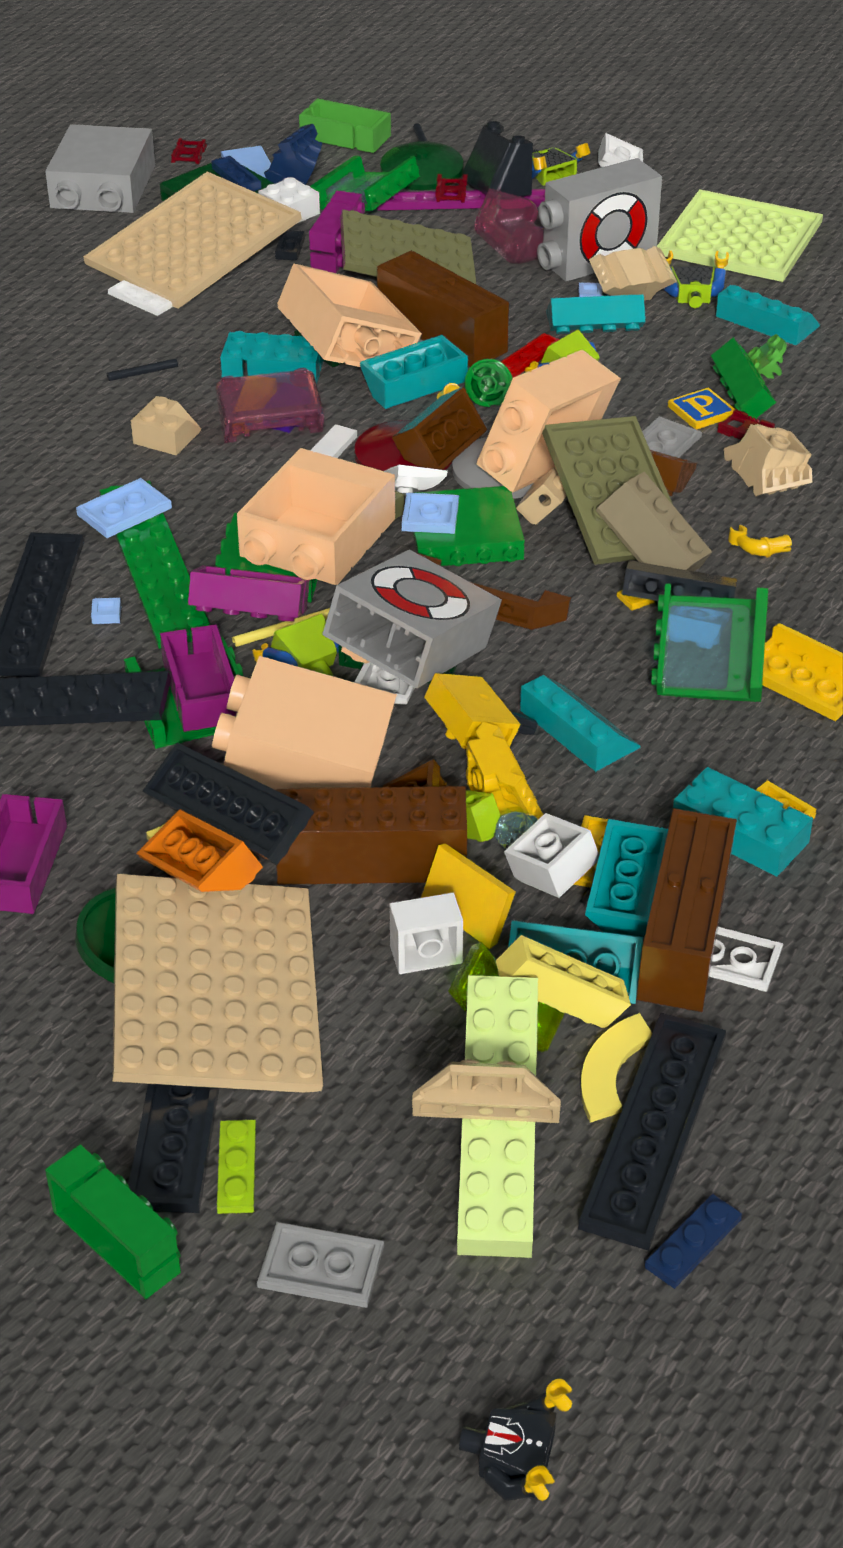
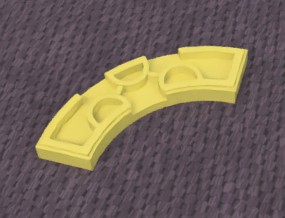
[581,1013,652,1123]

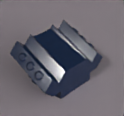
[264,124,322,185]

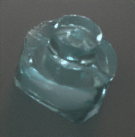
[495,812,538,849]

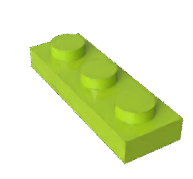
[217,1120,256,1214]

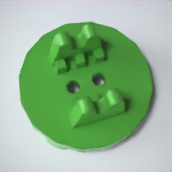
[748,334,787,379]

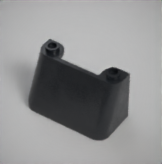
[463,121,533,198]

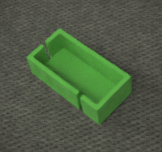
[299,98,391,153]

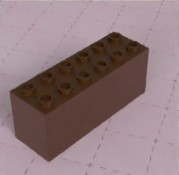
[377,250,509,367]
[276,786,467,885]
[636,808,737,1012]

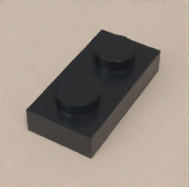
[275,230,305,260]

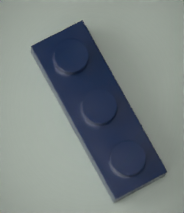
[211,156,261,191]
[645,1194,742,1289]

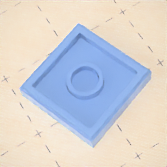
[402,493,459,534]

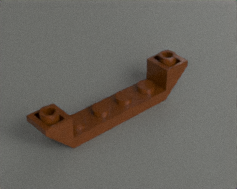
[417,553,571,630]

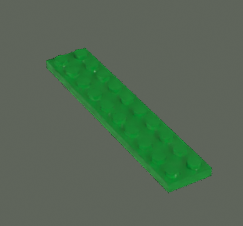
[100,480,210,649]

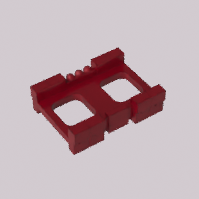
[171,138,207,164]
[435,174,467,203]
[717,409,775,440]

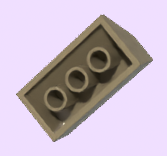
[596,472,712,571]

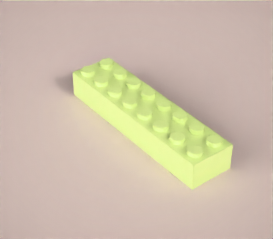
[457,975,538,1258]

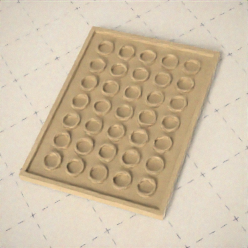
[83,172,302,309]
[112,874,323,1093]

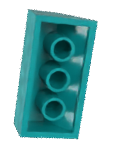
[716,285,820,345]
[546,294,646,334]
[360,335,468,409]
[520,675,641,772]
[585,819,669,937]
[508,920,645,1004]

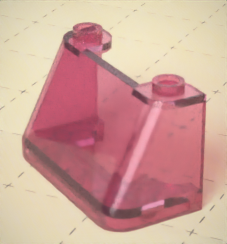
[475,188,544,264]
[216,368,324,443]

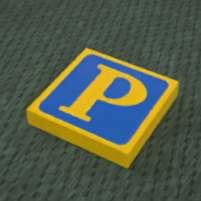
[668,387,735,430]

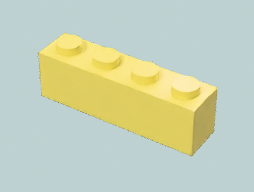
[496,935,631,1028]

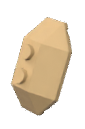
[412,1059,561,1123]

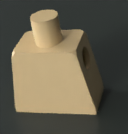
[516,467,567,525]

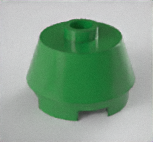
[465,359,513,407]

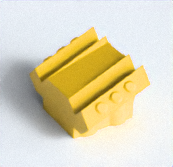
[466,722,543,824]

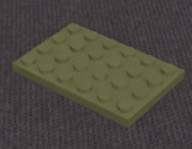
[340,209,477,285]
[542,416,673,565]

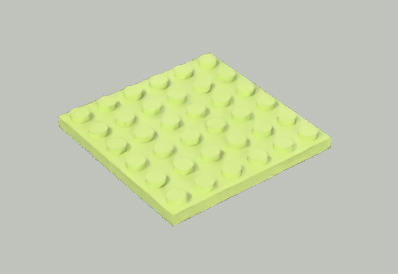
[656,189,823,282]

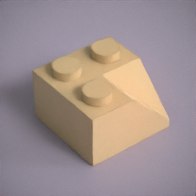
[131,396,201,455]

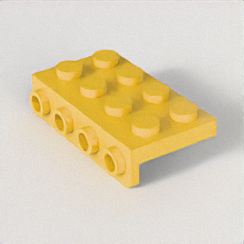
[762,623,843,721]

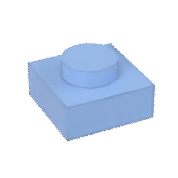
[578,283,602,297]
[91,598,121,624]

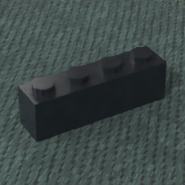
[622,561,737,613]

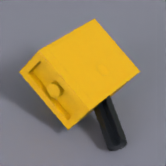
[424,673,538,749]

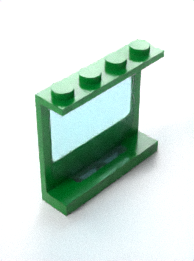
[310,156,420,211]
[651,584,768,702]

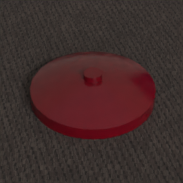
[354,420,453,471]

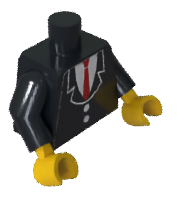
[459,1379,572,1501]

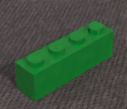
[711,337,777,418]

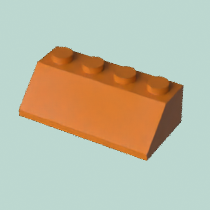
[136,809,263,892]

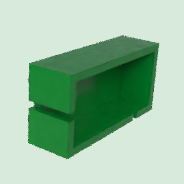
[45,1144,181,1299]

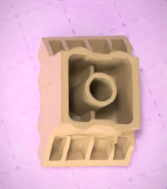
[589,246,677,300]
[724,424,812,496]

